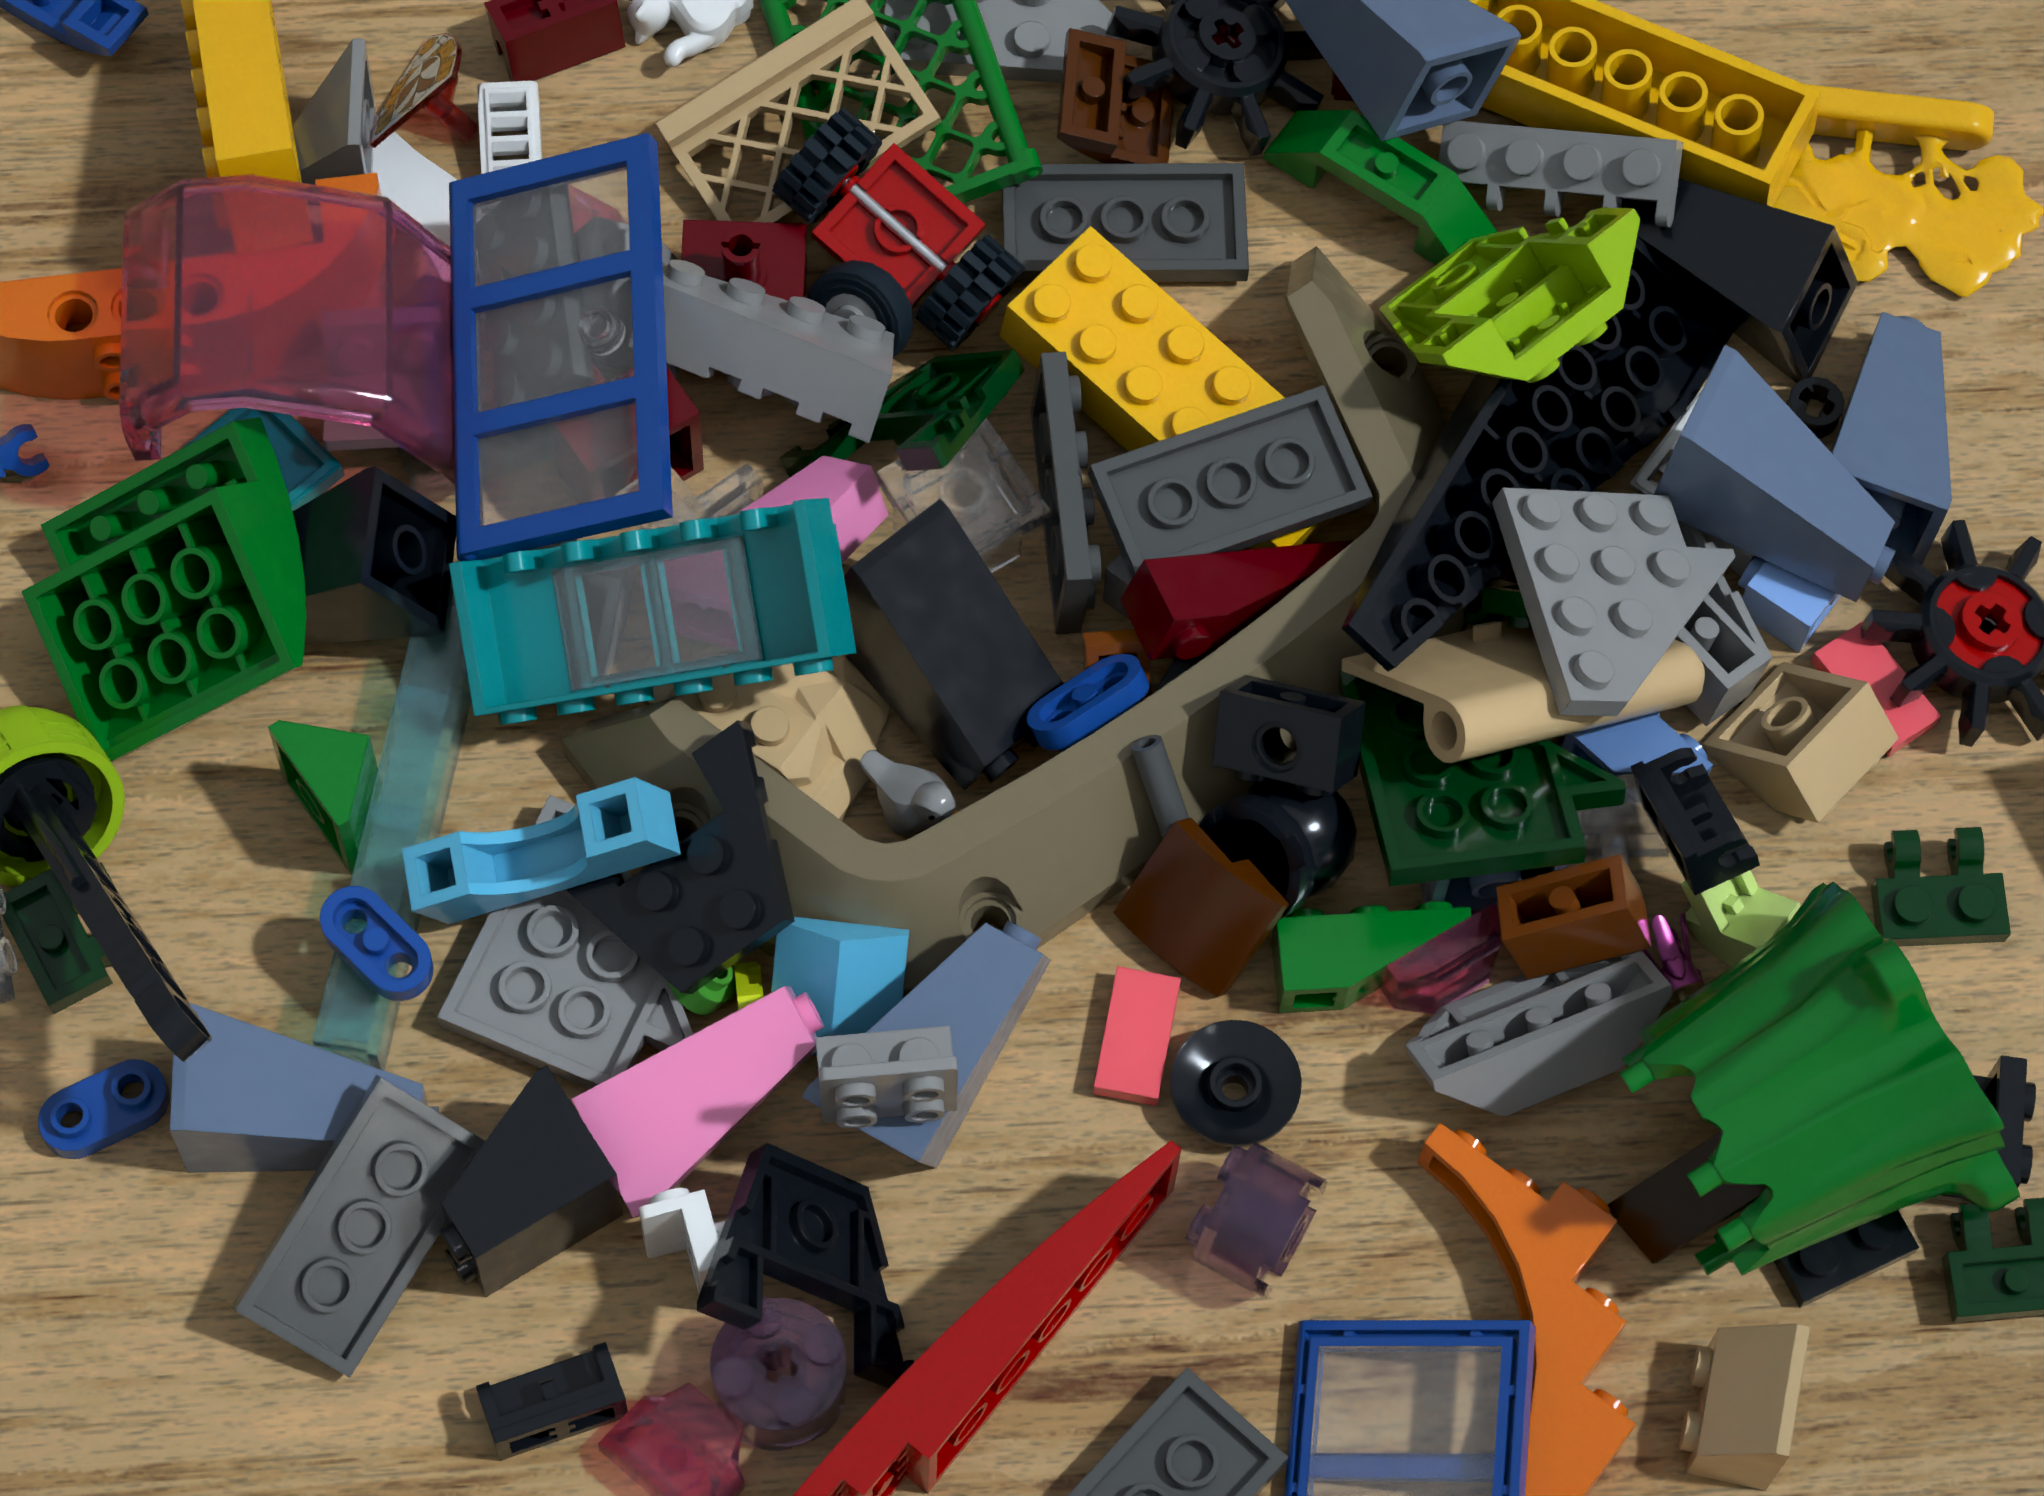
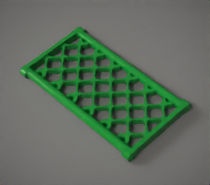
[759,0,1043,212]

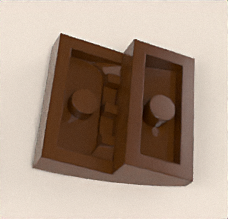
[1057,28,1174,164]
[1113,817,1290,997]

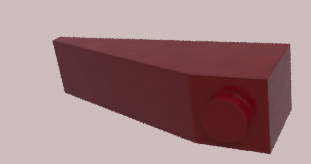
[1120,540,1354,660]

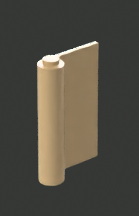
[1342,620,1705,763]

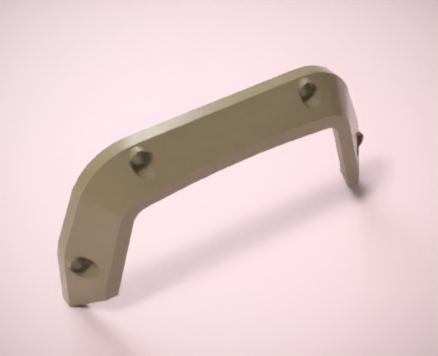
[561,246,1479,998]

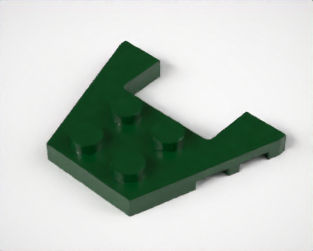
[779,349,1025,477]

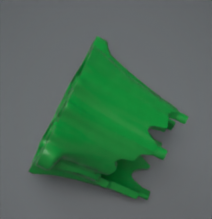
[1619,882,2020,1276]

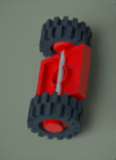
[772,108,1025,350]

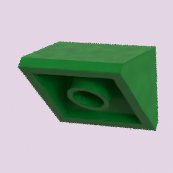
[268,720,382,875]

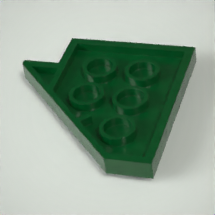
[1338,670,1626,887]

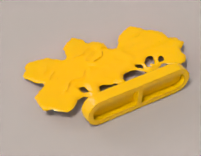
[1773,84,2044,297]

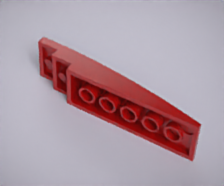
[793,1141,1182,1496]

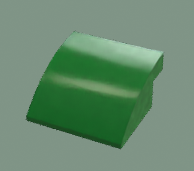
[21,417,307,762]

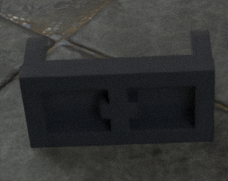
[1631,747,1760,895]
[476,1342,629,1461]

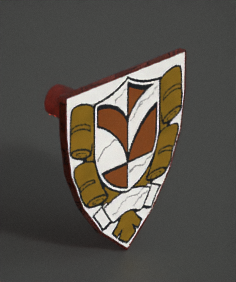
[370,33,478,148]

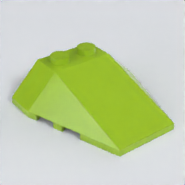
[1379,207,1640,383]

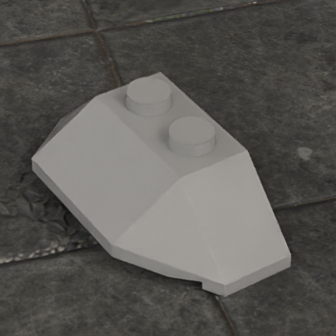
[1406,950,1673,1117]

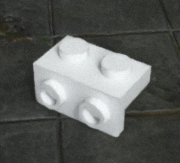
[639,1188,726,1294]

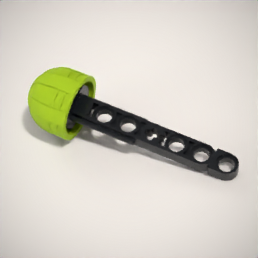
[0,705,212,1062]

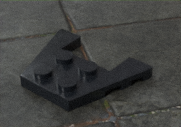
[565,720,795,994]
[697,1143,914,1389]

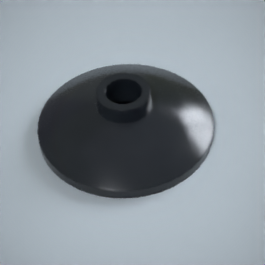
[1170,1020,1302,1147]

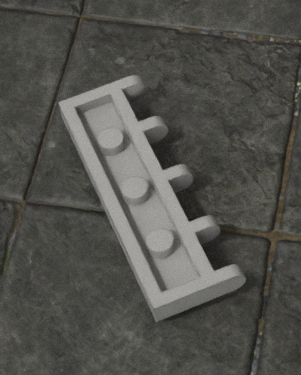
[1438,121,1683,227]

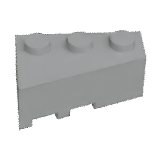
[1675,520,1772,726]

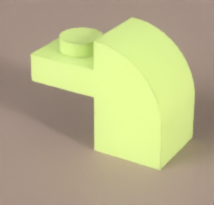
[1681,870,1801,967]

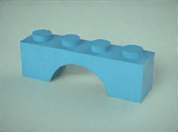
[402,777,681,924]

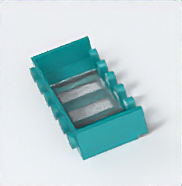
[449,498,857,725]

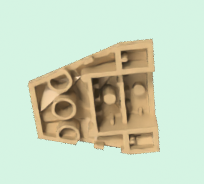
[628,557,891,821]

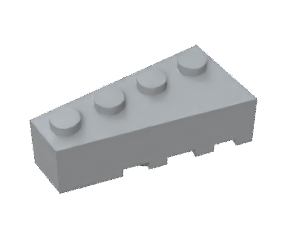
[630,259,894,443]

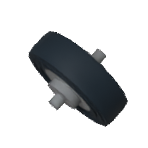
[806,260,913,358]

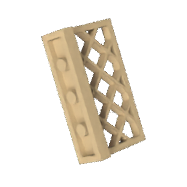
[656,0,942,223]

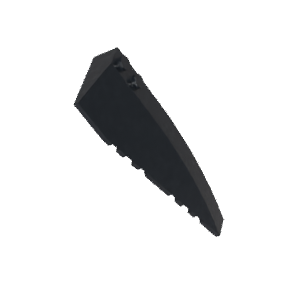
[1341,236,1734,672]

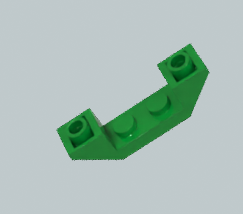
[1263,110,1497,265]

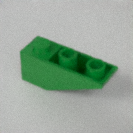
[1271,901,1472,1014]

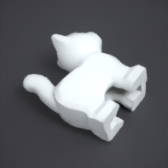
[627,0,754,67]

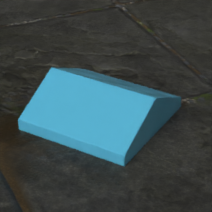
[771,917,910,1056]

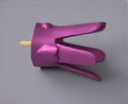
[1642,912,1705,1004]

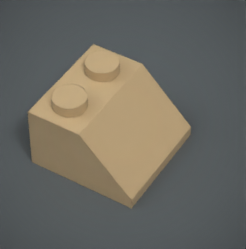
[1702,662,1899,823]
[1679,1323,1811,1491]

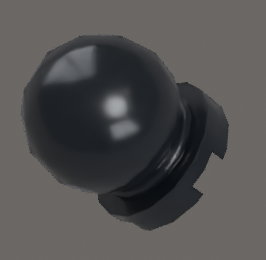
[1199,779,1357,919]

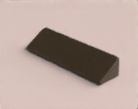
[1608,1131,1766,1264]

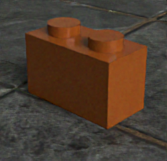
[1496,854,1651,980]

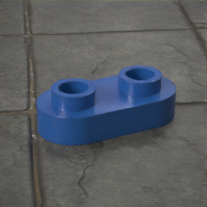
[1027,654,1149,751]
[320,886,433,1001]
[38,1059,170,1159]

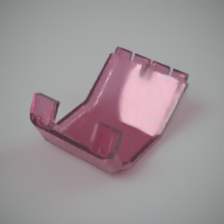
[119,174,484,484]

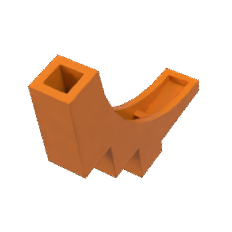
[1417,1123,1636,1496]

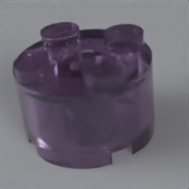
[1185,1142,1327,1299]
[710,1297,847,1451]

